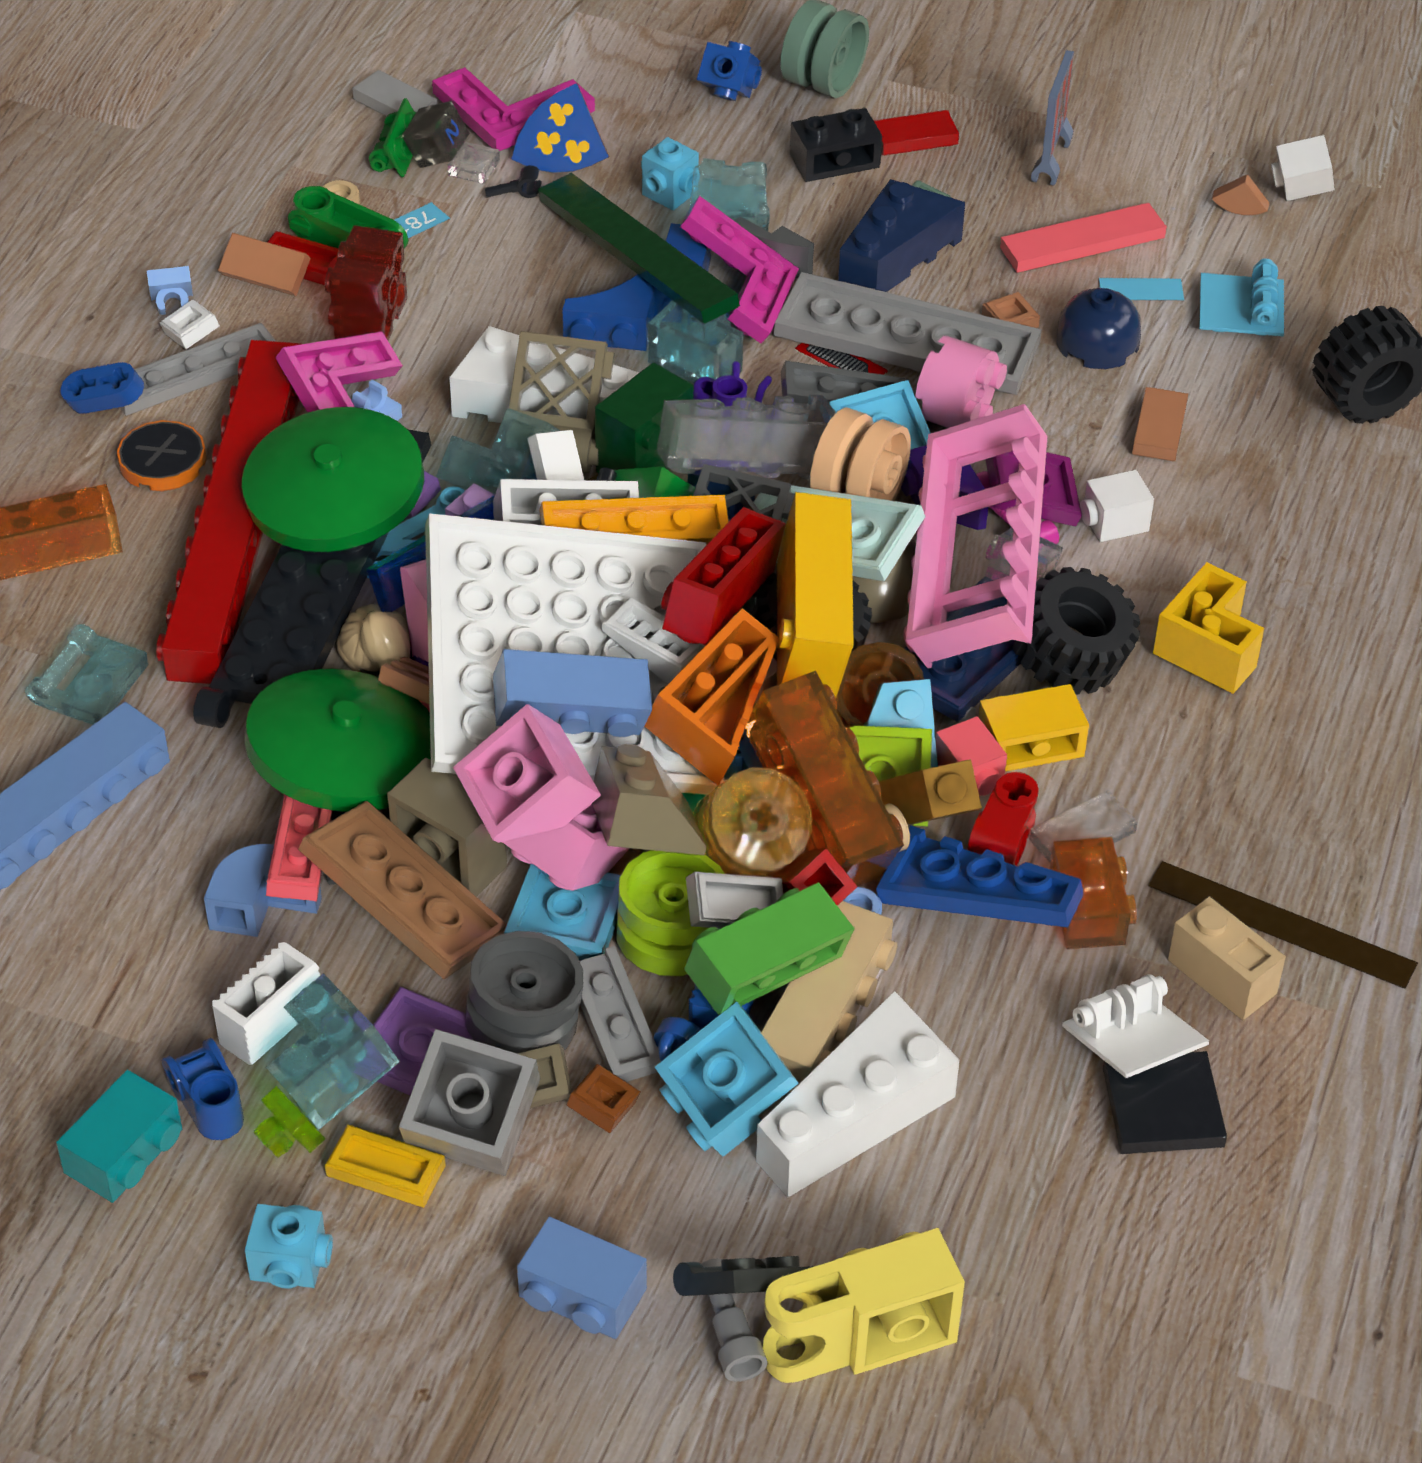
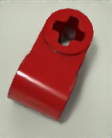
[968,772,1039,866]

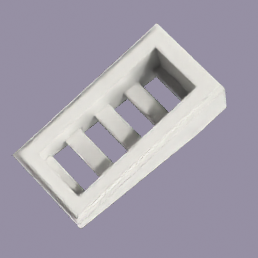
[602,597,705,684]

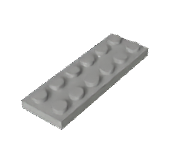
[774,272,1042,395]

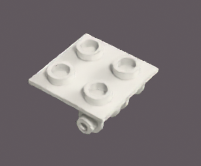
[1062,974,1209,1078]

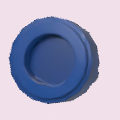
[654,1017,701,1061]

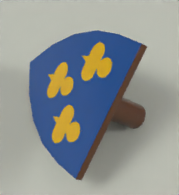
[511,83,609,173]

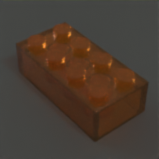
[744,670,904,886]

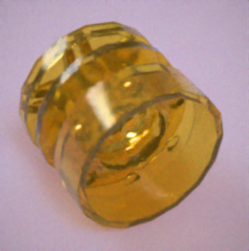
[693,767,812,877]

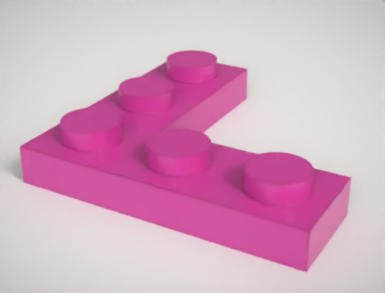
[432,67,595,153]
[680,195,799,344]
[276,332,403,413]

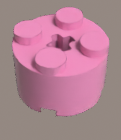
[915,336,1007,428]

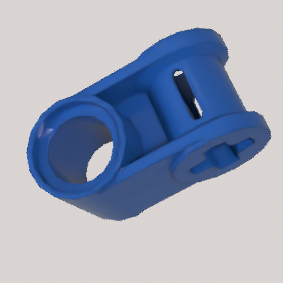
[162,1037,244,1140]

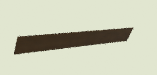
[1148,861,1418,989]

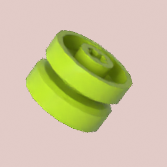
[617,850,725,976]

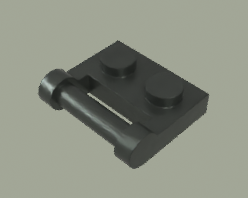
[673,1256,815,1296]

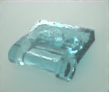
[25,624,149,725]

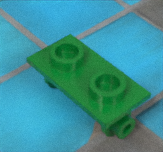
[369,98,424,178]

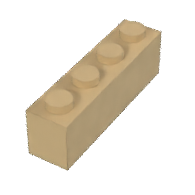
[761,901,897,1092]

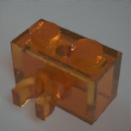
[1049,837,1137,949]

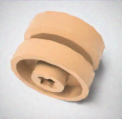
[810,407,911,501]

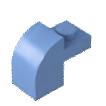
[204,844,322,937]

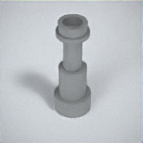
[701,1258,768,1382]

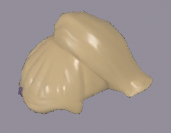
[336,604,411,672]

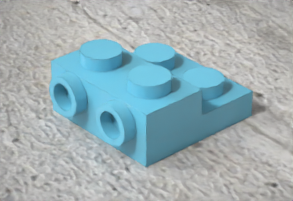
[655,1002,799,1157]

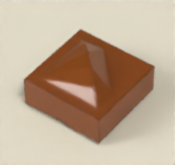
[566,1064,641,1133]

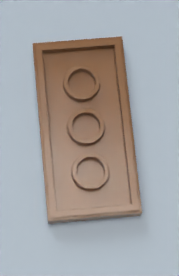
[298,801,507,979]

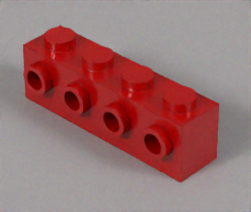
[661,507,786,646]

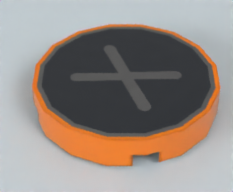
[117,420,207,491]

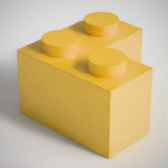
[1153,562,1264,694]

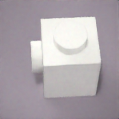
[1271,135,1335,201]
[1080,470,1154,542]

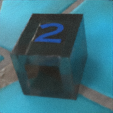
[401,101,470,168]

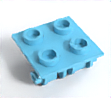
[1199,258,1284,337]

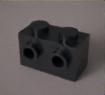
[790,108,882,182]

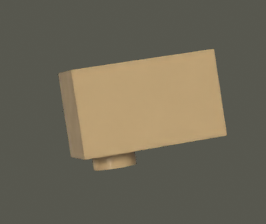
[1168,896,1286,1021]

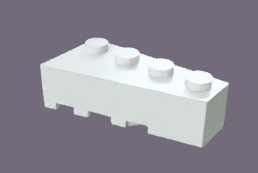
[449,326,639,424]
[756,991,960,1198]

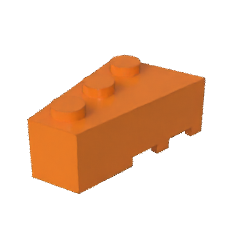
[644,608,779,786]

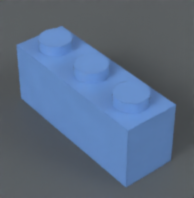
[493,649,652,737]

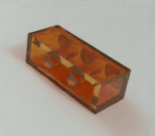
[0,484,123,580]

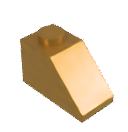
[875,759,982,825]

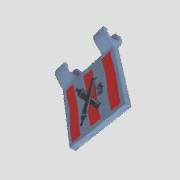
[1031,50,1074,186]

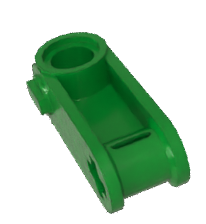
[288,186,409,272]

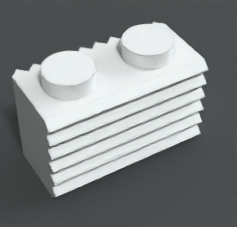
[212,942,324,1065]

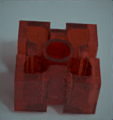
[325,225,408,341]

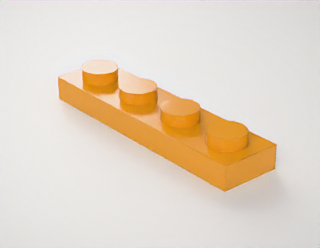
[539,495,728,545]

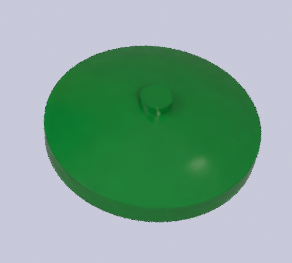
[242,407,424,552]
[244,669,431,812]

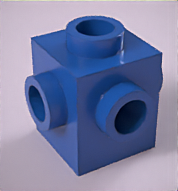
[697,41,762,101]

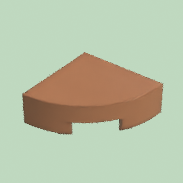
[1212,174,1270,215]

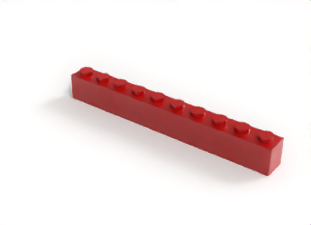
[156,340,302,684]

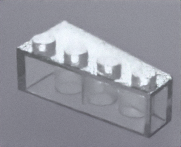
[657,394,836,480]

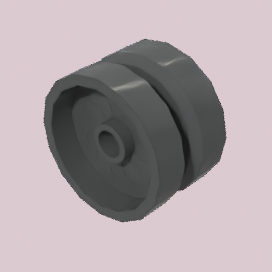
[465,931,583,1054]

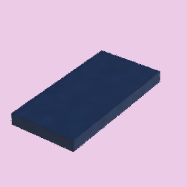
[881,573,1023,722]

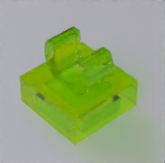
[253,1086,326,1158]

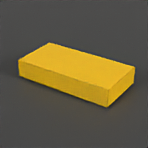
[325,1124,446,1208]

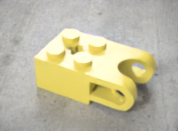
[763,1228,965,1383]

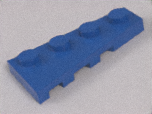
[876,825,1084,928]

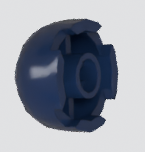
[1056,288,1141,369]

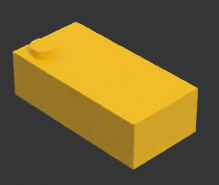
[777,492,854,706]

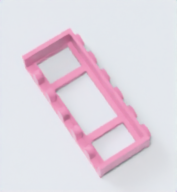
[904,404,1048,668]

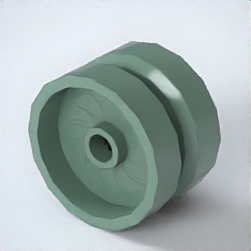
[780,0,869,98]

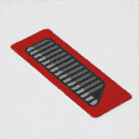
[795,342,888,375]

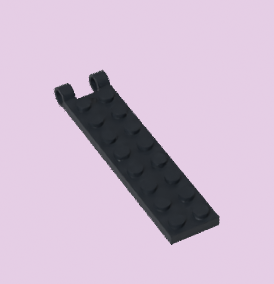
[193,429,431,728]

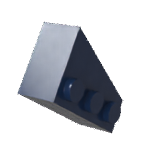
[838,179,965,292]

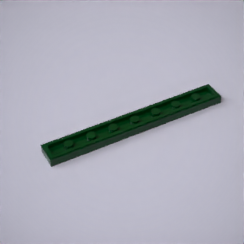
[537,173,740,324]

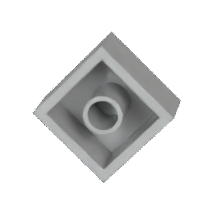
[399,1029,540,1176]

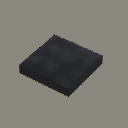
[1103,1051,1227,1154]

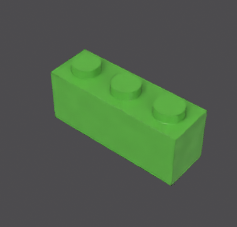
[684,883,855,1015]

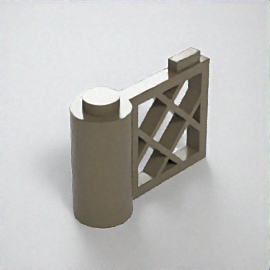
[500,331,615,473]

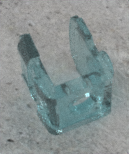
[690,158,770,231]

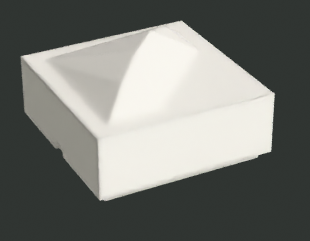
[160,300,220,349]

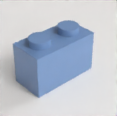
[517,1216,647,1340]

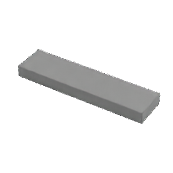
[120,323,276,416]

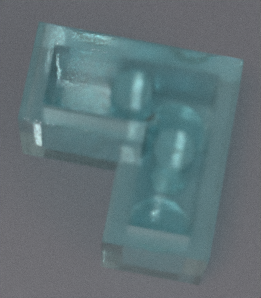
[648,300,743,383]
[436,408,561,494]
[266,973,400,1130]

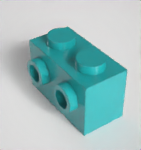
[56,1069,183,1203]

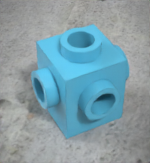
[641,137,700,211]
[245,1204,333,1288]

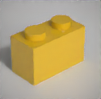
[978,684,1089,772]

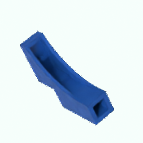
[562,223,711,351]

